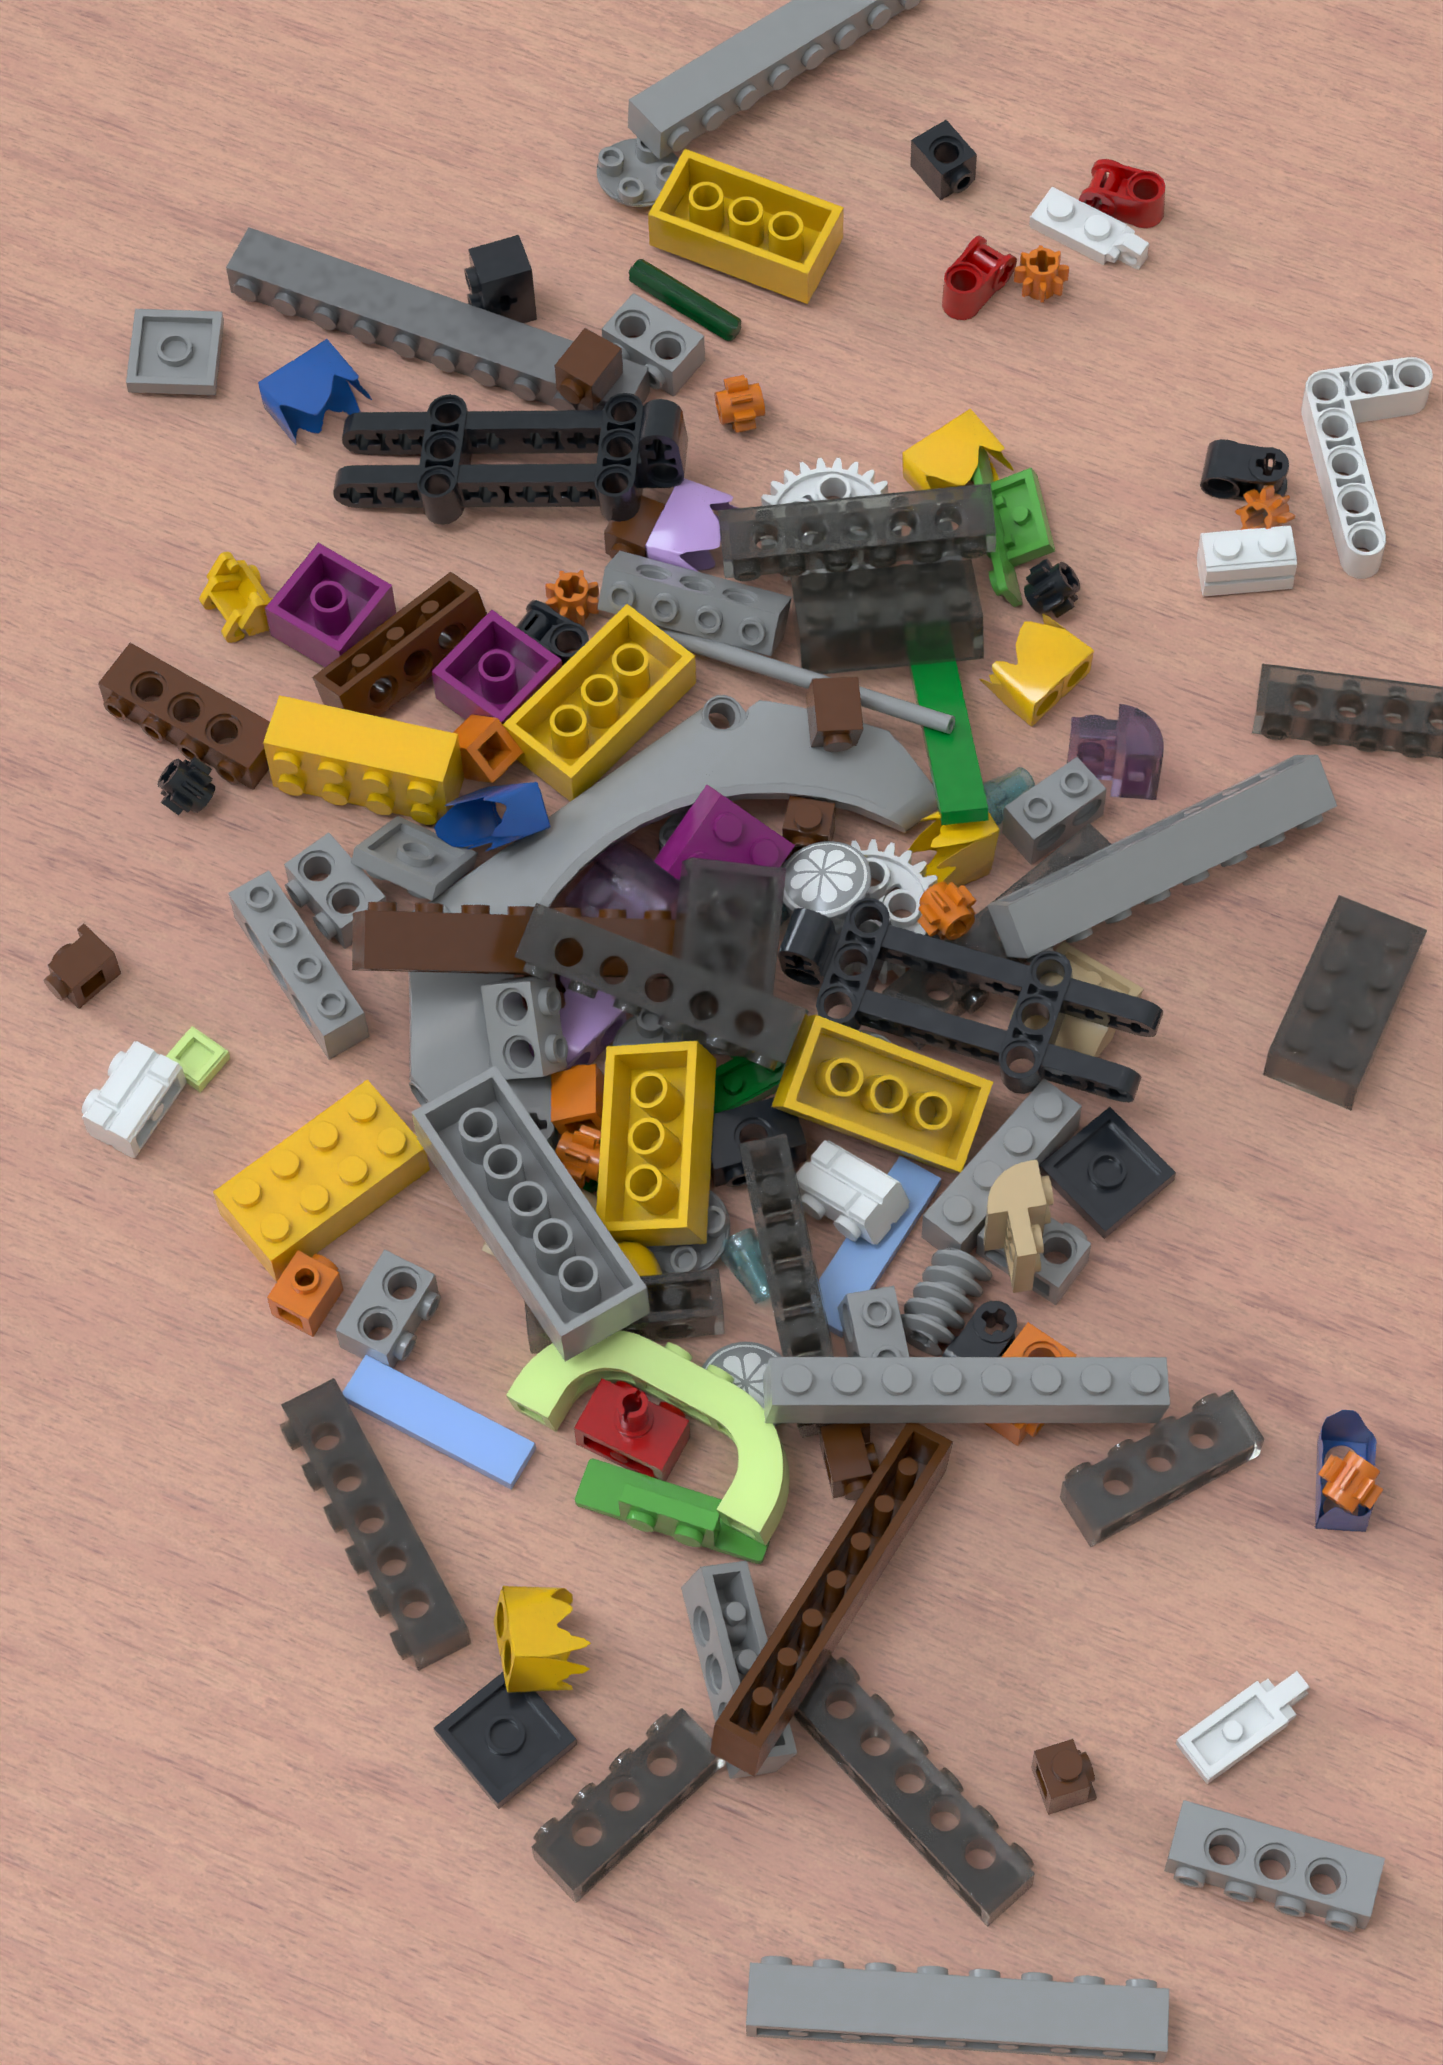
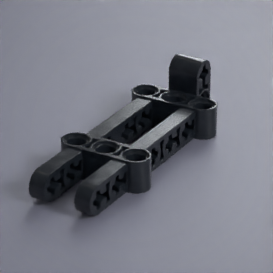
[333,393,688,525]
[778,898,1164,1103]

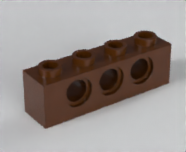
[312,572,487,717]
[98,642,270,790]

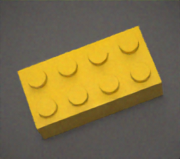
[648,149,844,304]
[503,604,696,801]
[263,695,464,825]
[771,1015,993,1173]
[596,1041,717,1247]
[213,1079,430,1282]

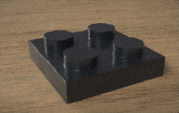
[1039,1107,1176,1239]
[434,1672,577,1809]

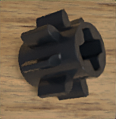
[1024,558,1081,618]
[158,756,215,816]

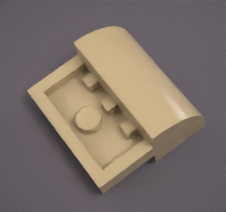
[1010,941,1144,1057]
[984,1160,1054,1293]

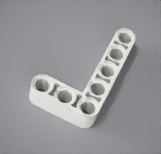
[1301,357,1433,579]

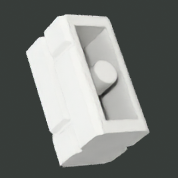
[1197,526,1297,597]
[82,1041,187,1158]
[792,1140,910,1245]

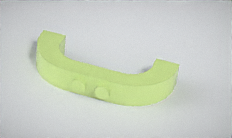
[506,1330,790,1546]

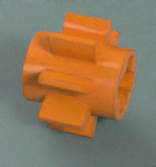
[1014,245,1069,303]
[714,375,766,433]
[1235,485,1295,530]
[545,570,599,627]
[917,882,976,940]
[555,1125,601,1189]
[1318,1450,1384,1513]

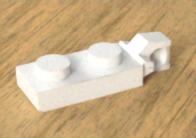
[1029,187,1149,270]
[1176,1671,1310,1784]

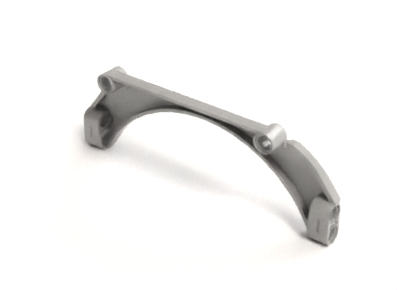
[408,695,938,1106]

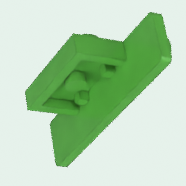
[970,446,1055,607]
[575,1458,771,1564]

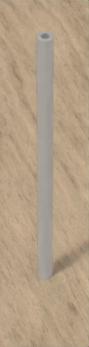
[656,625,955,734]

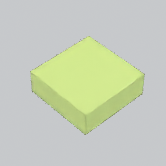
[166,1026,230,1093]

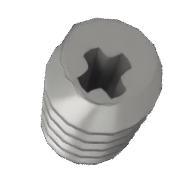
[901,1247,992,1356]

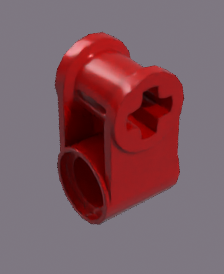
[1079,159,1166,229]
[942,235,1017,320]

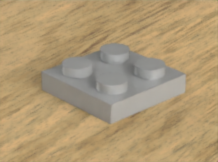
[126,309,224,395]
[351,816,478,901]

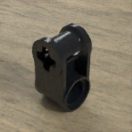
[1200,439,1289,501]
[516,600,589,666]
[942,1301,1017,1357]

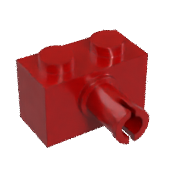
[574,1378,690,1481]

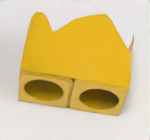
[902,408,1014,504]
[979,614,1094,727]
[908,811,1000,888]
[493,1586,591,1692]

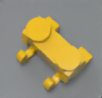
[199,552,273,643]

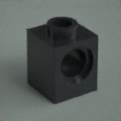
[910,120,977,201]

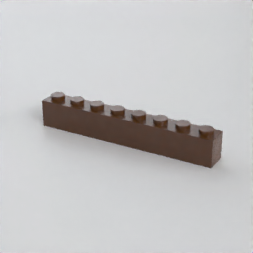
[352,902,733,980]
[710,1423,953,1777]

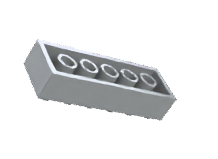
[411,1065,650,1362]

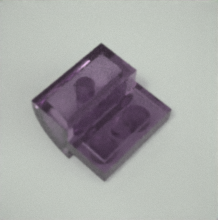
[1066,704,1164,800]
[565,839,698,920]

